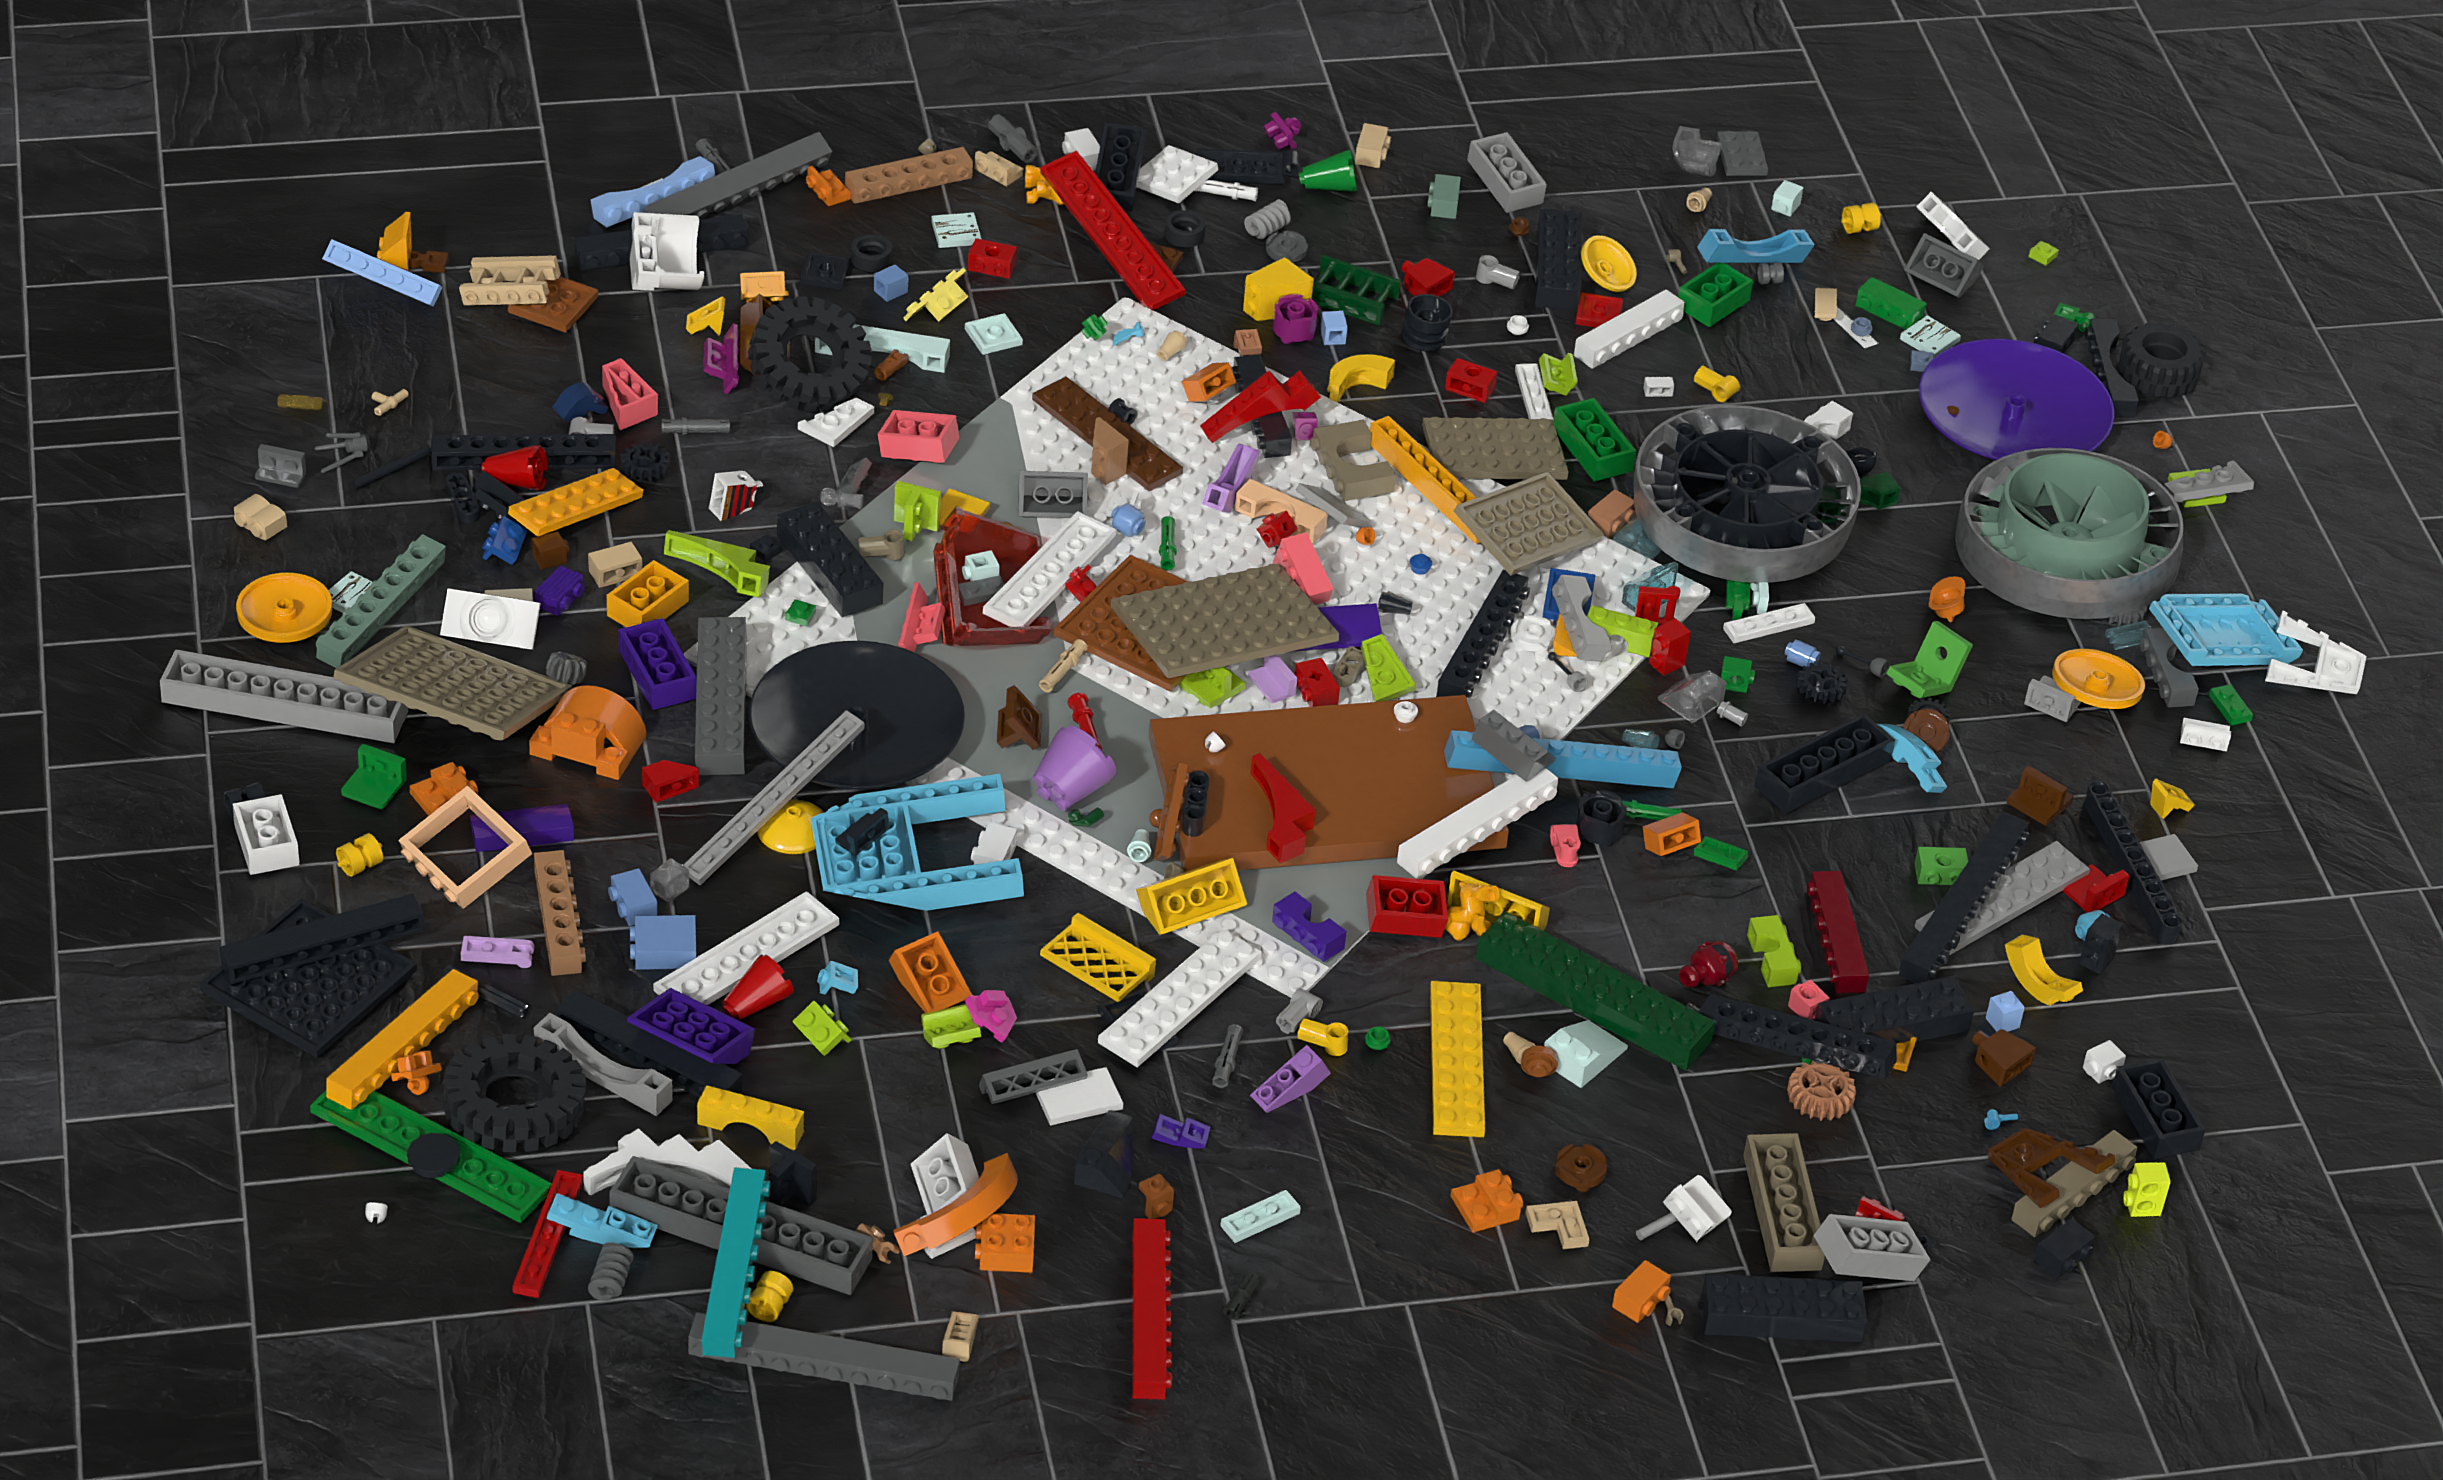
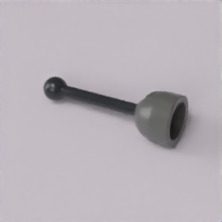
[1836,646,1890,678]

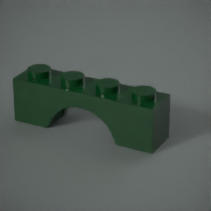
[1817,472,1900,524]

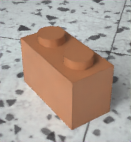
[1588,489,1636,538]

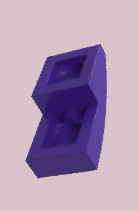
[1152,1114,1210,1148]

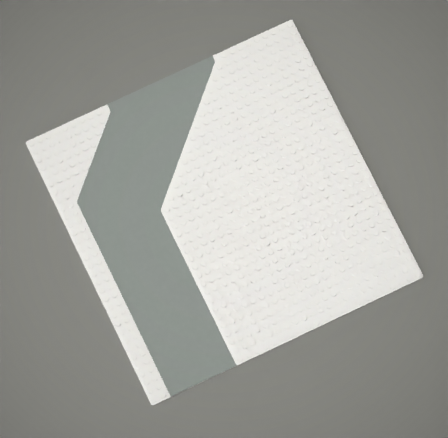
[684,297,1710,998]

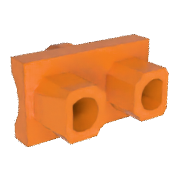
[391,1050,442,1095]

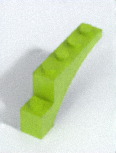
[664,530,770,597]

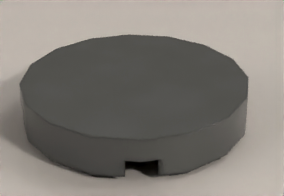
[1266,231,1308,262]

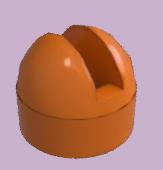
[2153,431,2173,449]
[1355,527,1375,545]

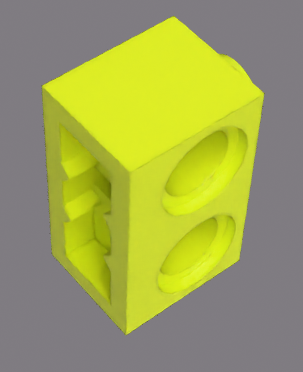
[2123,1162,2171,1217]

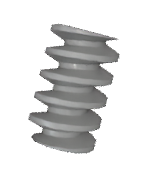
[1244,199,1291,239]

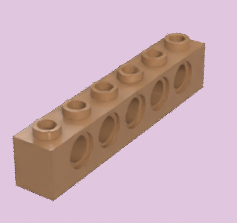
[845,147,973,204]
[534,850,586,976]

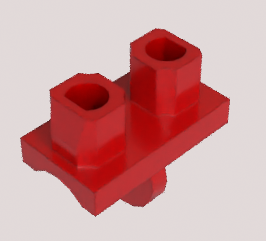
[1854,1196,1905,1221]

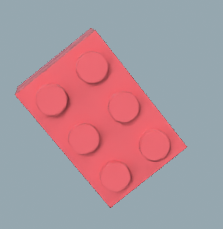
[878,410,959,463]

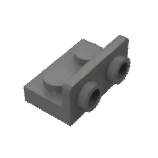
[255,444,306,487]

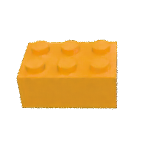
[607,560,689,627]

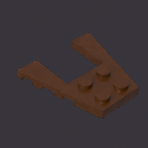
[1988,1128,2115,1208]

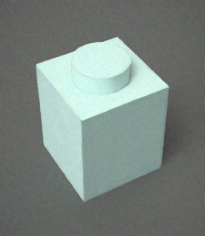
[1771,180,1803,216]

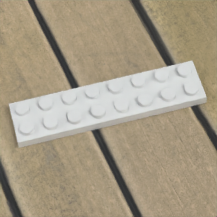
[983,511,1117,632]
[654,891,839,1005]
[1098,928,1262,1067]

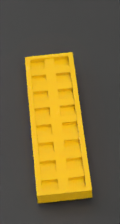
[1430,981,1485,1137]

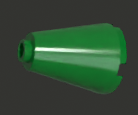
[1299,150,1357,192]

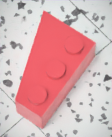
[602,358,658,430]
[1273,532,1334,605]

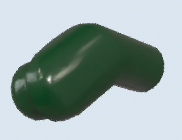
[1068,807,1104,827]

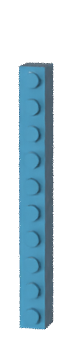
[1444,730,1682,788]

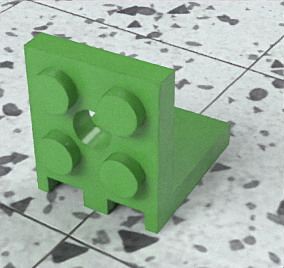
[1886,621,1973,698]

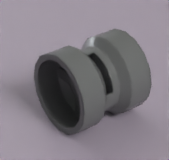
[1757,262,1784,285]

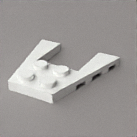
[2265,611,2366,694]

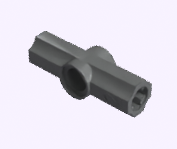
[988,114,1038,163]

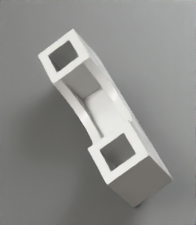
[1917,192,1990,260]
[1804,401,1853,439]

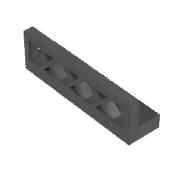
[979,1049,1088,1104]

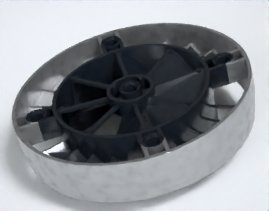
[1634,405,1861,583]

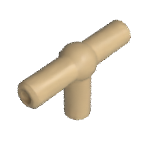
[372,389,409,416]

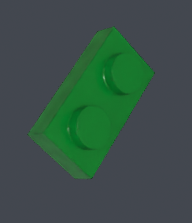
[2209,684,2253,726]

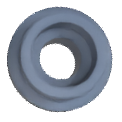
[1851,317,1872,337]

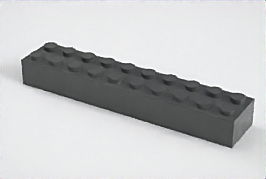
[610,1156,873,1295]

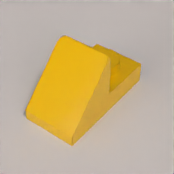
[686,296,725,335]
[2150,779,2195,819]

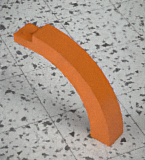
[893,1153,1018,1256]

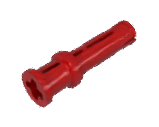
[1067,692,1102,751]

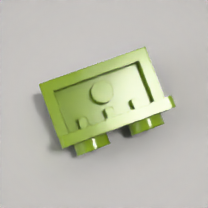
[1539,353,1578,396]
[792,1001,852,1056]
[921,1004,981,1048]

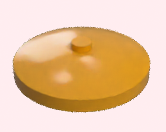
[236,573,332,643]
[2052,649,2145,709]

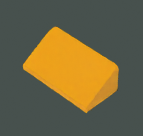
[1554,613,1577,657]

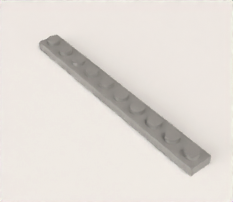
[681,710,865,885]

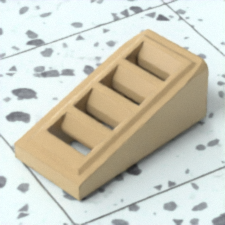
[942,1312,979,1362]

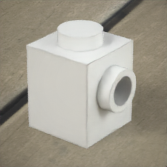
[2083,1040,2126,1083]

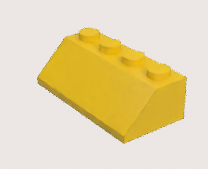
[1136,858,1247,935]
[1447,870,1550,931]

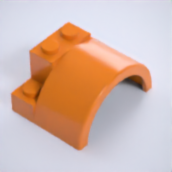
[529,686,647,780]

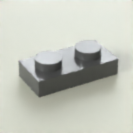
[835,457,872,499]
[956,576,1005,606]

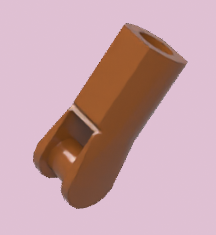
[874,349,909,381]

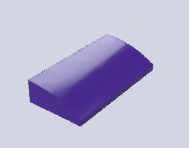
[1291,603,1382,652]
[469,804,574,852]

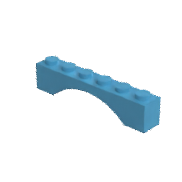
[1697,229,1815,263]

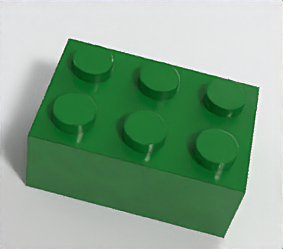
[1678,262,1753,327]

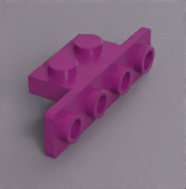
[703,323,739,394]

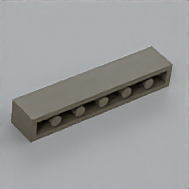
[2011,1130,2137,1237]

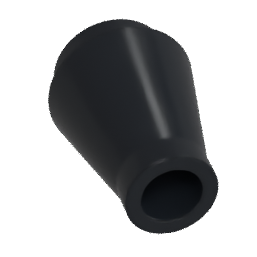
[1378,591,1413,615]

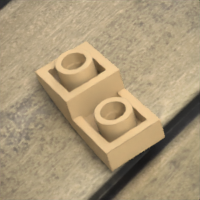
[1815,288,1837,321]

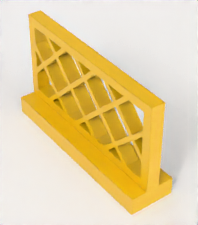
[1040,913,1156,1002]

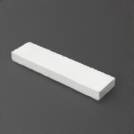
[1515,364,1553,419]
[1723,603,1815,643]

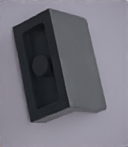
[835,807,889,856]

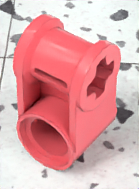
[1550,824,1581,867]

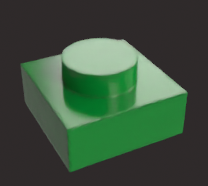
[785,599,816,627]

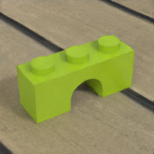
[1587,605,1658,657]
[1747,915,1801,987]

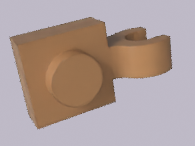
[855,1223,900,1264]

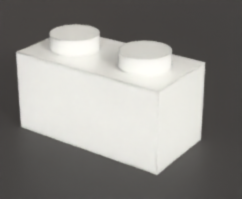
[1644,377,1674,396]

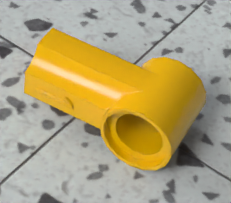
[1694,366,1740,402]
[1298,1018,1348,1056]

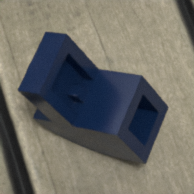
[553,382,609,422]

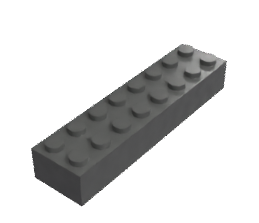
[695,617,747,775]

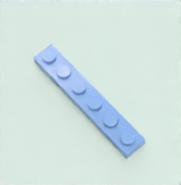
[322,239,443,307]

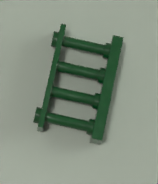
[1312,255,1401,326]

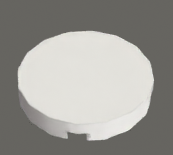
[1510,615,1556,652]

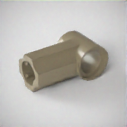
[858,529,905,560]

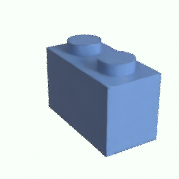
[608,868,657,926]

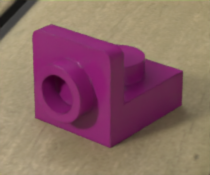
[1292,412,1318,440]

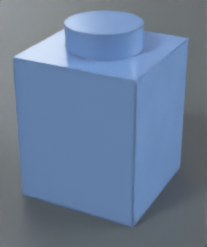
[874,265,909,302]

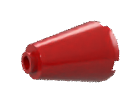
[482,445,548,491]
[722,954,794,1020]

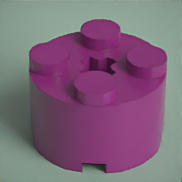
[1273,294,1318,344]

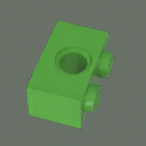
[1914,847,1968,885]

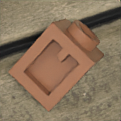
[1233,329,1262,355]

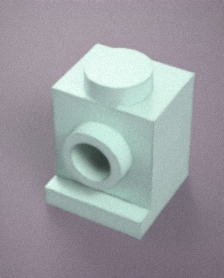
[962,550,999,581]

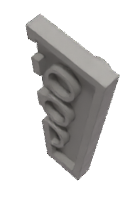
[2164,460,2254,502]

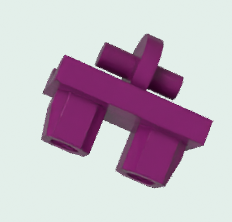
[1264,112,1301,150]

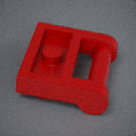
[1634,586,1681,627]

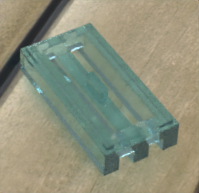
[2105,620,2151,650]

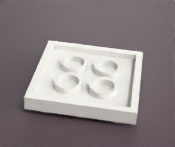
[1137,145,1218,203]

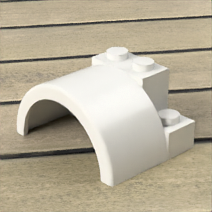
[630,212,704,291]

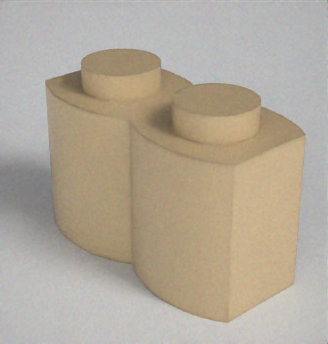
[234,494,287,540]

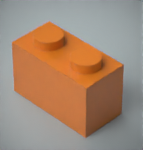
[1181,362,1236,401]
[1643,812,1701,856]
[1612,1260,1671,1323]

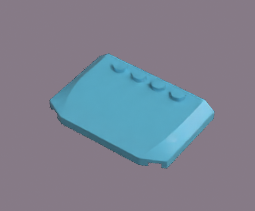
[2149,594,2303,666]

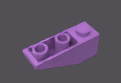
[1250,1045,1331,1113]

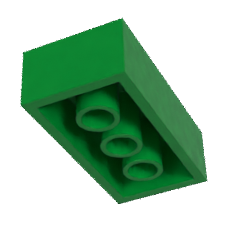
[1553,398,1636,482]

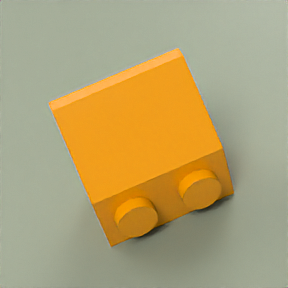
[377,212,412,271]

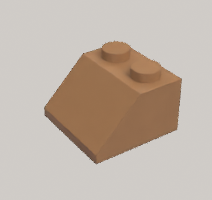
[1091,417,1129,485]

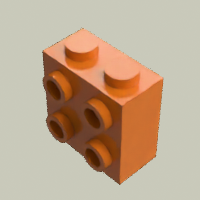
[975,1213,1035,1273]

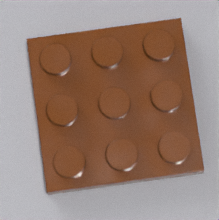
[508,276,598,332]

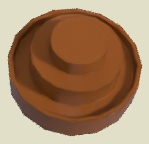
[1521,1046,1558,1077]

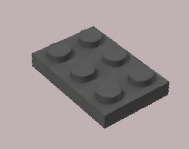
[1717,131,1768,176]

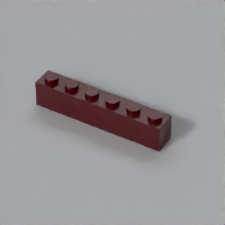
[1807,871,1869,993]

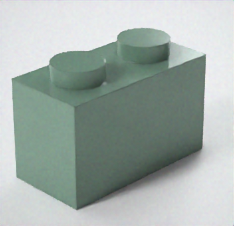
[1428,174,1461,219]

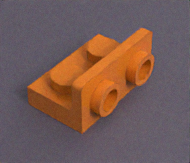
[806,166,851,206]

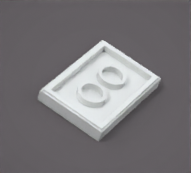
[1035,1067,1123,1125]

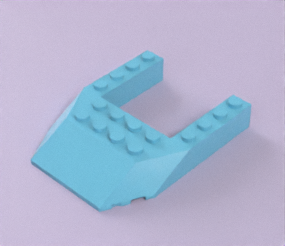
[811,774,1024,911]

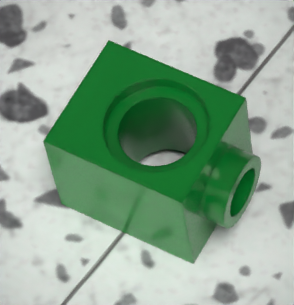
[1719,656,1755,693]

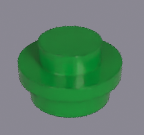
[1365,1026,1390,1050]

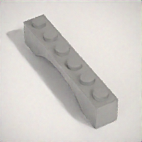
[534,1013,672,1116]

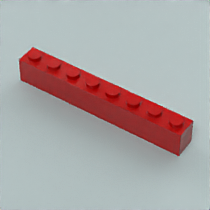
[1132,1218,1172,1399]

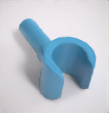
[1984,1109,2018,1130]

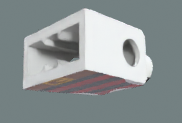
[709,471,764,521]

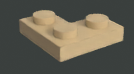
[1526,1201,1589,1249]

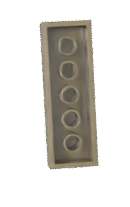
[1743,1133,1825,1272]

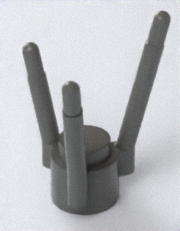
[315,432,367,473]

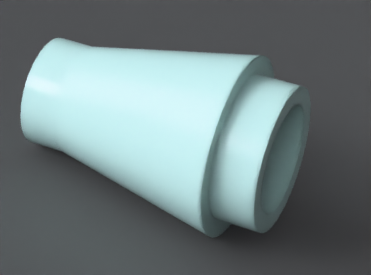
[1127,829,1151,862]

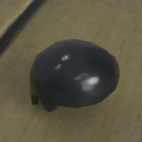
[1845,447,1877,475]

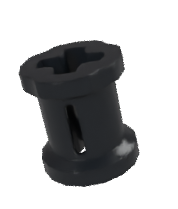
[1108,398,1138,425]

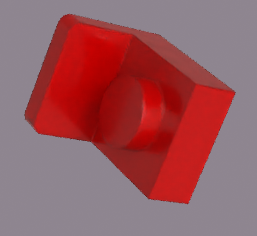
[1065,564,1097,603]

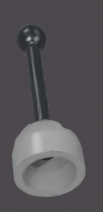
[1548,652,1588,692]

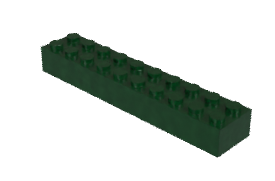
[1476,911,1715,1071]

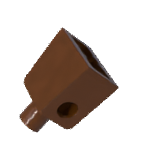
[1972,1030,2036,1087]

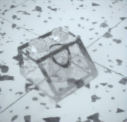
[1658,670,1727,723]

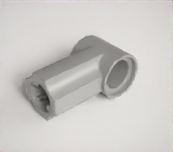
[1476,255,1520,290]
[569,417,614,434]
[1276,988,1323,1034]

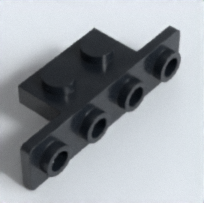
[472,471,533,533]

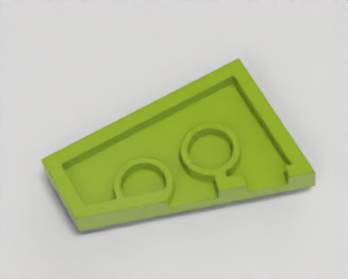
[1361,634,1416,702]

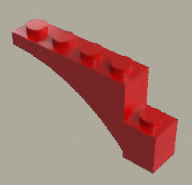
[1200,370,1321,443]
[1250,753,1316,864]

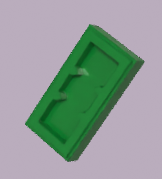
[1694,836,1748,871]

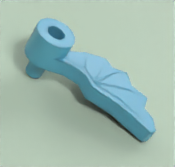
[1113,322,1144,346]

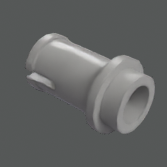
[1717,701,1749,727]

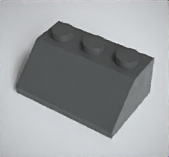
[1904,233,1984,298]
[1018,471,1088,518]
[1472,709,1556,782]

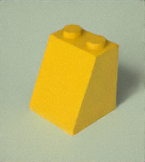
[1243,257,1314,321]

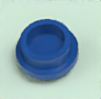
[1409,554,1432,575]

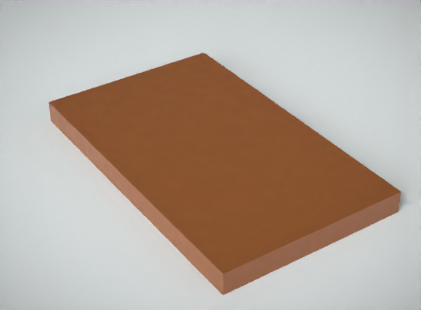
[1149,695,1509,872]

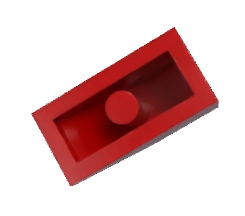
[642,760,699,803]

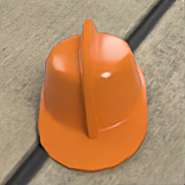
[1929,576,1965,622]

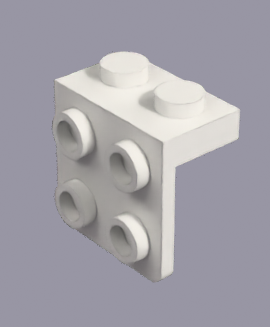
[1663,1175,1731,1241]

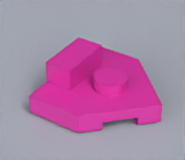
[965,990,1017,1043]

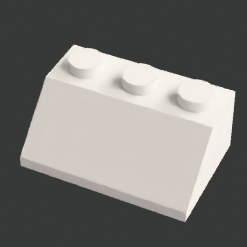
[911,1133,979,1215]

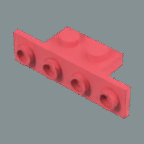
[898,582,945,653]

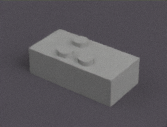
[1468,132,1547,213]
[1814,1214,1930,1281]

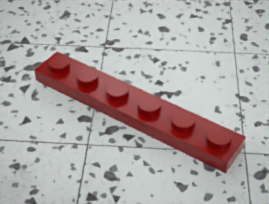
[513,1170,583,1298]

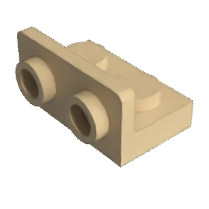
[974,151,1023,186]

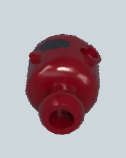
[1679,940,1738,988]

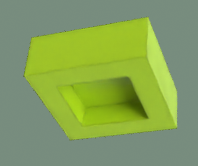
[2029,241,2059,265]

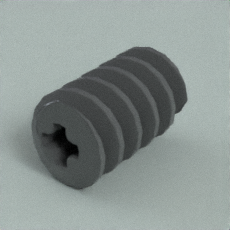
[588,1242,634,1301]

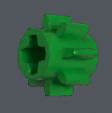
[1081,313,1108,341]

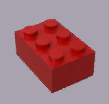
[1366,875,1448,938]

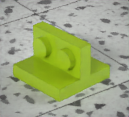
[894,481,941,541]
[1179,666,1245,709]

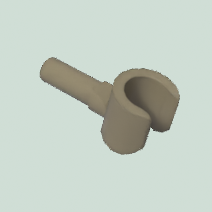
[1667,249,1687,274]
[1665,1296,1683,1326]

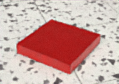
[1575,292,1623,328]

